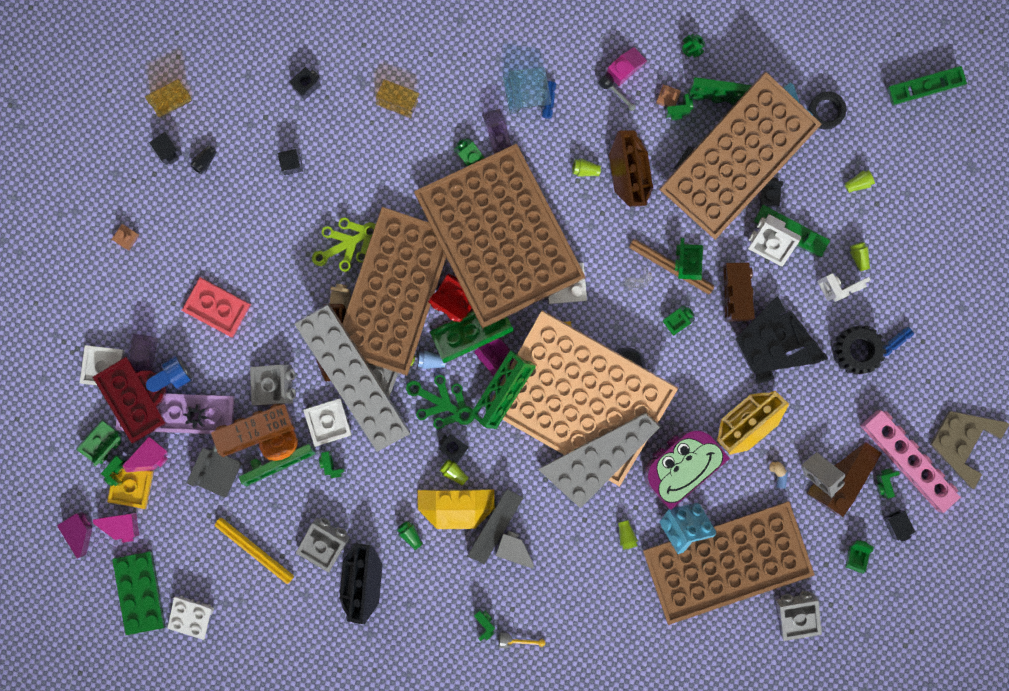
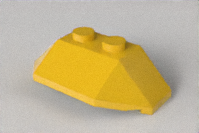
[717,391,789,455]
[418,489,495,529]

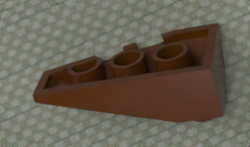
[806,442,882,517]

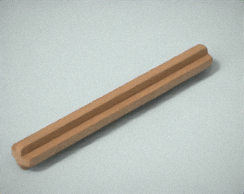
[629,239,715,294]

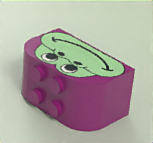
[644,431,730,510]

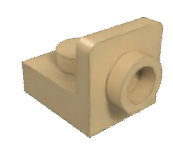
[329,284,352,310]

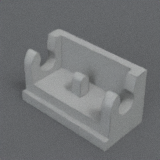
[801,452,845,498]

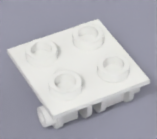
[167,595,214,640]

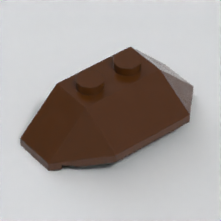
[609,130,653,207]

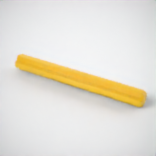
[214,518,294,584]

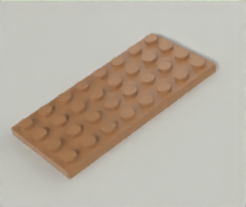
[659,72,821,240]
[342,207,446,376]
[642,501,815,625]

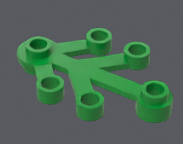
[406,375,474,429]

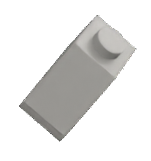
[496,531,534,569]

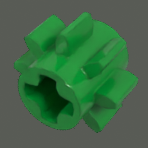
[682,33,705,58]

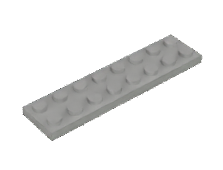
[294,303,410,452]

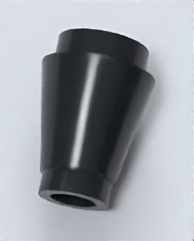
[190,146,217,175]

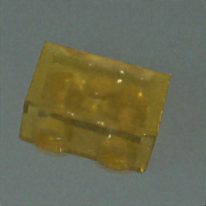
[145,79,192,118]

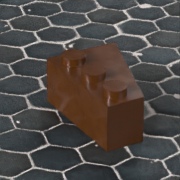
[723,263,755,322]

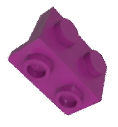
[474,338,514,380]

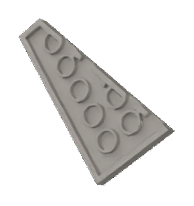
[538,412,660,508]

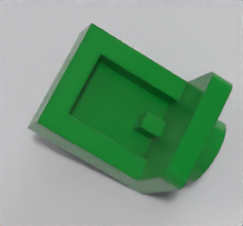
[665,93,693,120]
[453,138,485,166]
[319,451,346,479]
[876,468,900,499]
[845,540,874,574]
[474,609,495,641]

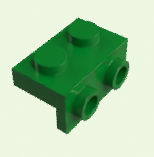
[675,238,703,280]
[76,419,121,467]

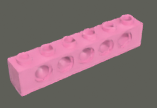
[860,410,961,513]

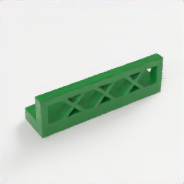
[471,350,536,429]

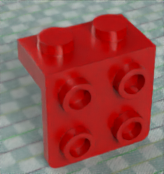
[428,273,472,322]

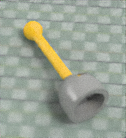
[499,632,546,648]

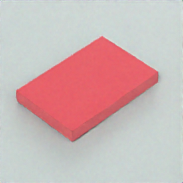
[181,277,251,338]

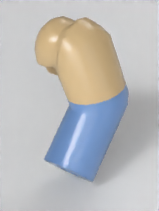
[769,461,788,489]

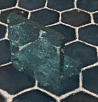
[503,67,551,114]

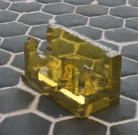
[376,79,419,118]

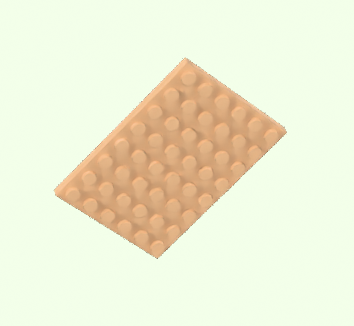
[491,310,678,487]

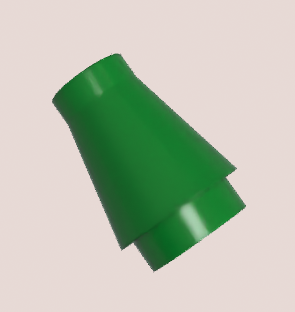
[396,520,423,550]

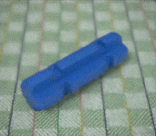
[542,81,556,119]
[883,327,914,356]

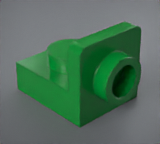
[662,305,695,336]
[101,455,126,486]

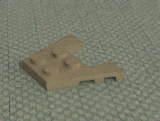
[930,411,1009,489]

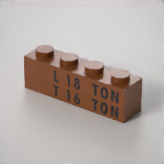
[211,403,295,457]

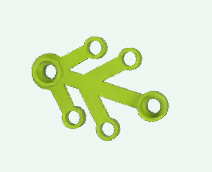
[312,218,376,272]

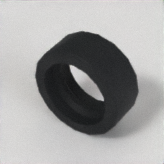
[808,91,847,130]

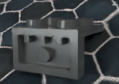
[186,447,242,498]

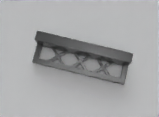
[467,488,523,564]

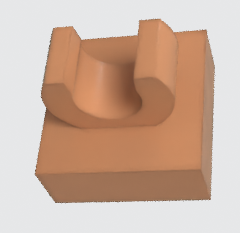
[656,84,681,108]
[111,224,139,250]

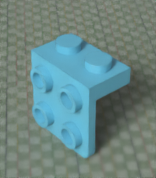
[659,503,716,554]

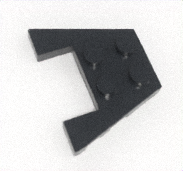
[734,297,813,373]
[756,311,828,384]

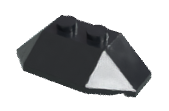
[339,543,383,624]

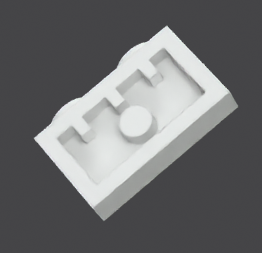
[817,273,871,302]

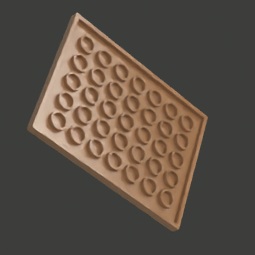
[414,144,586,328]

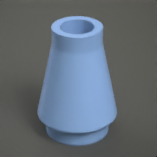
[417,350,445,369]

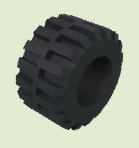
[832,325,886,375]

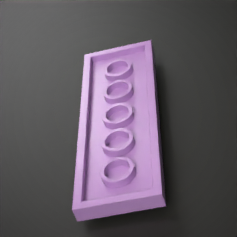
[116,394,235,434]

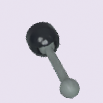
[598,72,636,111]

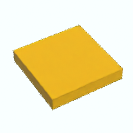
[107,469,154,509]

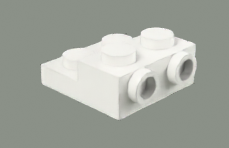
[749,214,801,266]

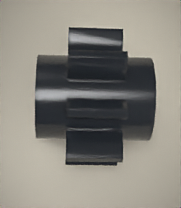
[183,404,209,428]

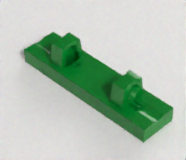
[887,66,967,106]
[753,205,830,258]
[239,444,316,487]

